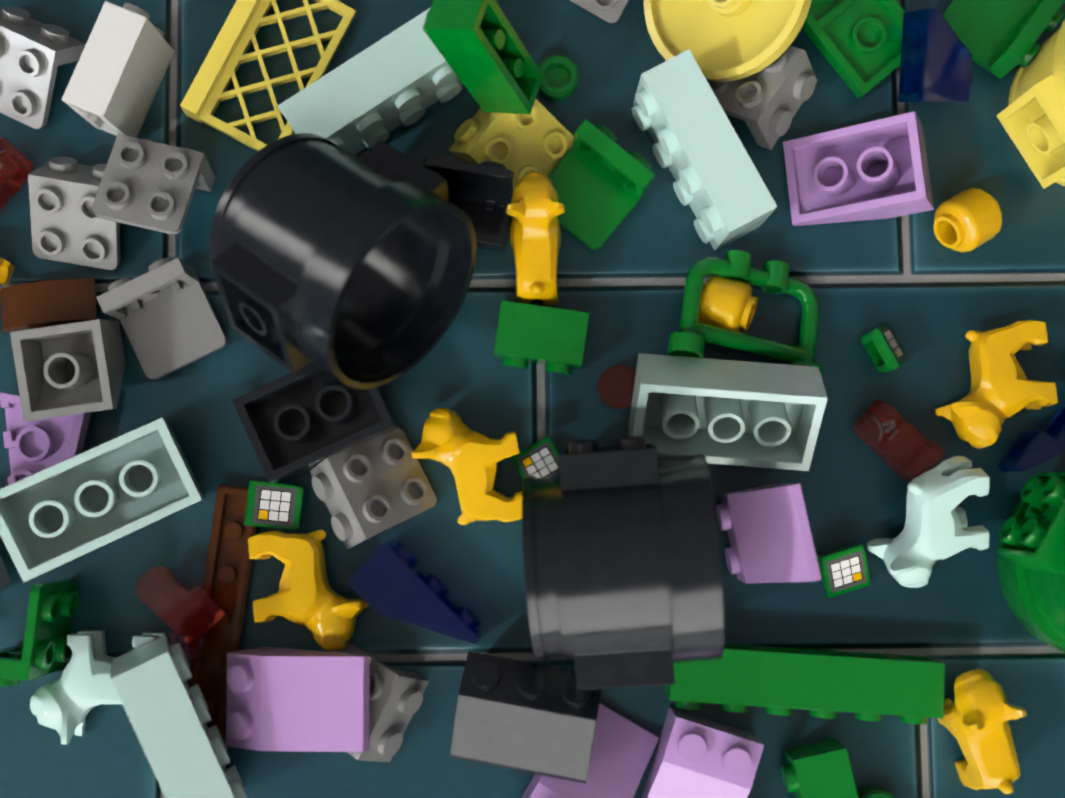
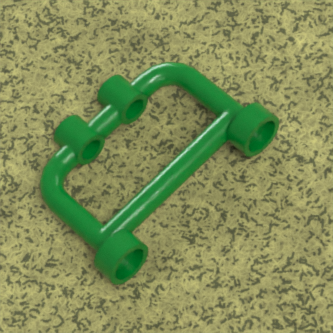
[667,250,823,377]

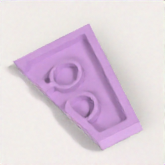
[0,392,92,485]

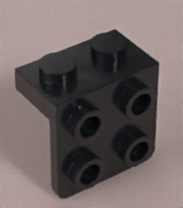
[422,154,514,251]

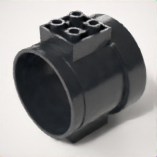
[209,133,477,389]
[522,436,724,690]

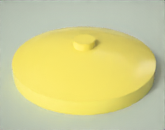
[643,0,812,82]

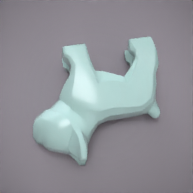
[867,456,990,588]
[30,630,166,745]

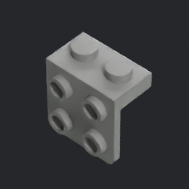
[0,6,85,129]
[708,45,817,150]
[92,134,215,235]
[28,157,121,270]
[96,257,227,380]
[310,428,437,549]
[329,640,429,762]

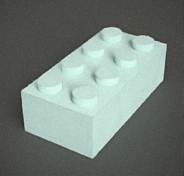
[277,8,464,155]
[632,49,778,251]
[628,353,828,471]
[0,417,204,582]
[111,635,247,798]

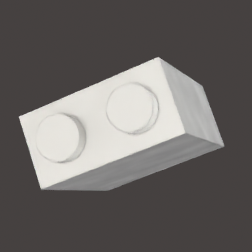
[61,1,174,138]

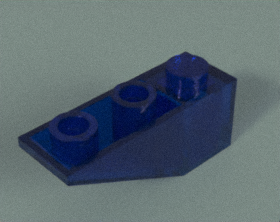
[346,541,482,644]

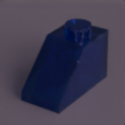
[898,9,973,102]

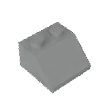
[10,319,126,422]

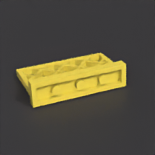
[180,0,356,151]

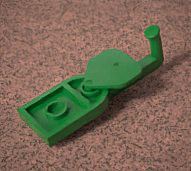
[802,0,928,99]

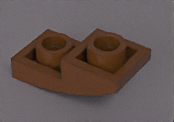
[0,278,97,333]

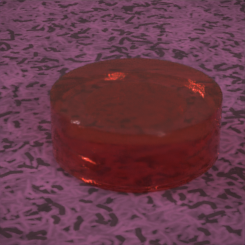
[597,365,636,410]

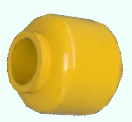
[933,188,1002,253]
[699,275,758,332]

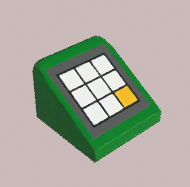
[860,323,907,374]
[511,436,560,480]
[244,481,304,530]
[816,542,871,598]

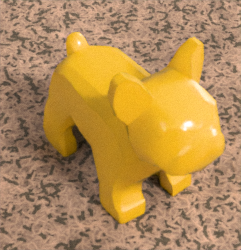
[506,171,565,306]
[935,320,1058,449]
[411,408,522,526]
[248,529,369,651]
[937,668,1027,794]

